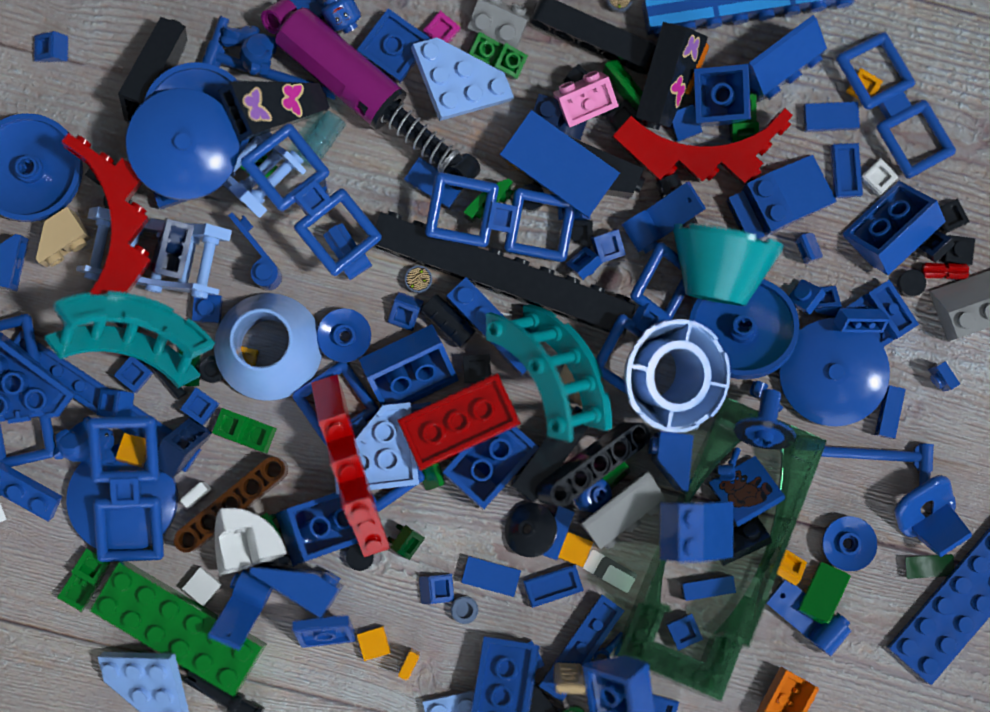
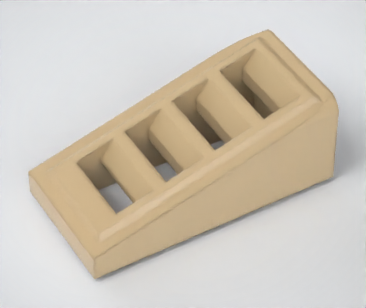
[554,663,585,694]

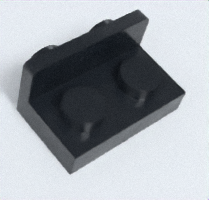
[719,516,772,566]

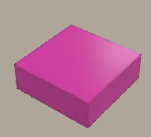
[423,10,461,43]

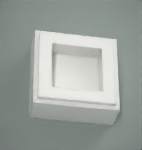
[862,158,899,197]
[181,482,212,508]
[182,567,222,606]

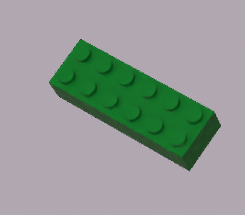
[90,561,267,697]

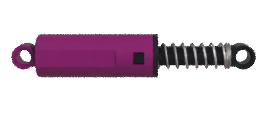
[261,0,481,190]

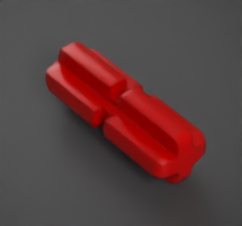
[921,263,969,279]

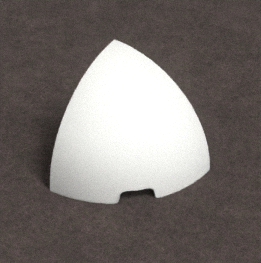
[215,508,286,576]

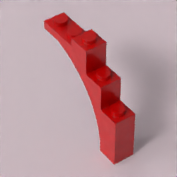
[612,108,793,184]
[62,133,151,296]
[311,375,390,557]

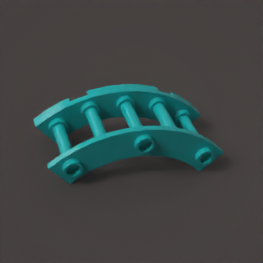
[45,292,215,388]
[486,304,612,442]

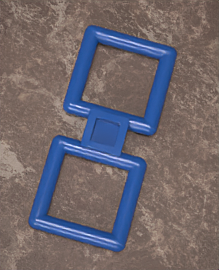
[836,32,956,178]
[241,123,382,276]
[425,172,576,262]
[596,242,685,395]
[0,314,56,467]
[292,362,425,512]
[87,416,164,562]

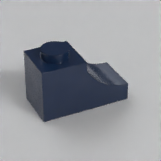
[533,94,587,141]
[150,218,194,279]
[158,417,212,478]

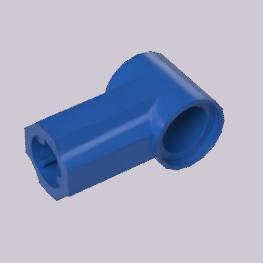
[323,223,372,280]

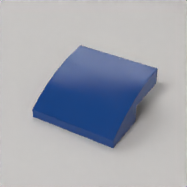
[845,279,919,347]

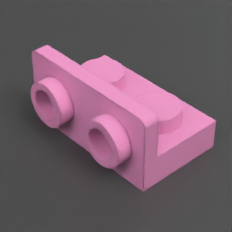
[553,71,618,128]

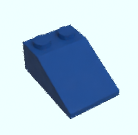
[741,155,837,237]
[442,427,539,510]
[275,492,358,566]
[660,501,733,563]
[249,565,344,618]

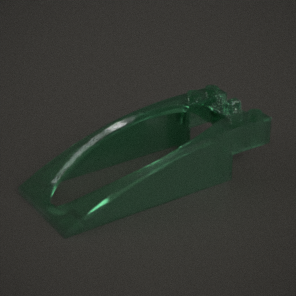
[613,397,827,701]

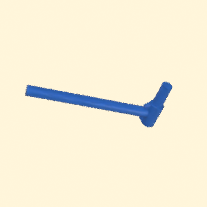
[201,16,337,100]
[791,444,934,486]

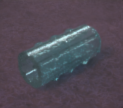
[296,110,346,166]

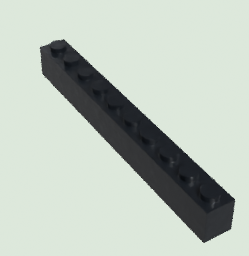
[373,211,636,338]

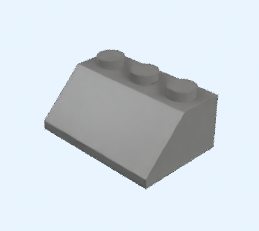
[929,270,990,341]
[578,472,666,550]

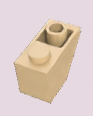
[36,207,92,267]

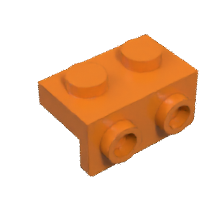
[756,666,819,712]

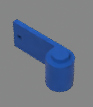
[622,181,706,254]
[228,212,282,291]
[208,570,273,651]
[765,579,851,657]

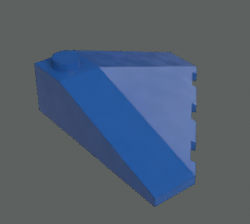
[0,332,75,424]

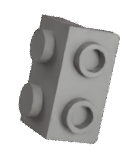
[468,0,531,48]

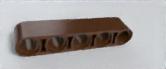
[174,457,289,553]

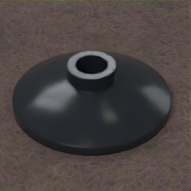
[505,503,557,558]

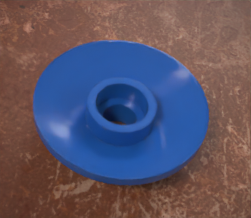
[317,308,371,363]
[822,516,878,571]

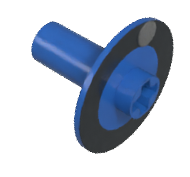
[734,389,796,450]

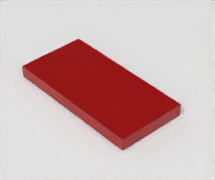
[398,373,521,471]

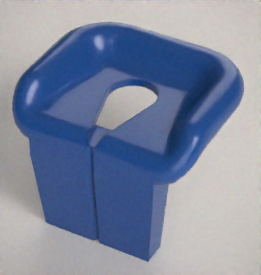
[894,475,972,558]

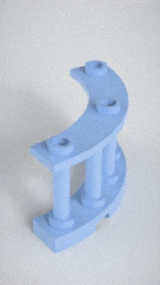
[223,132,306,218]
[76,206,232,299]

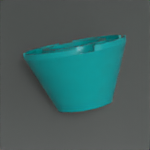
[673,223,784,306]

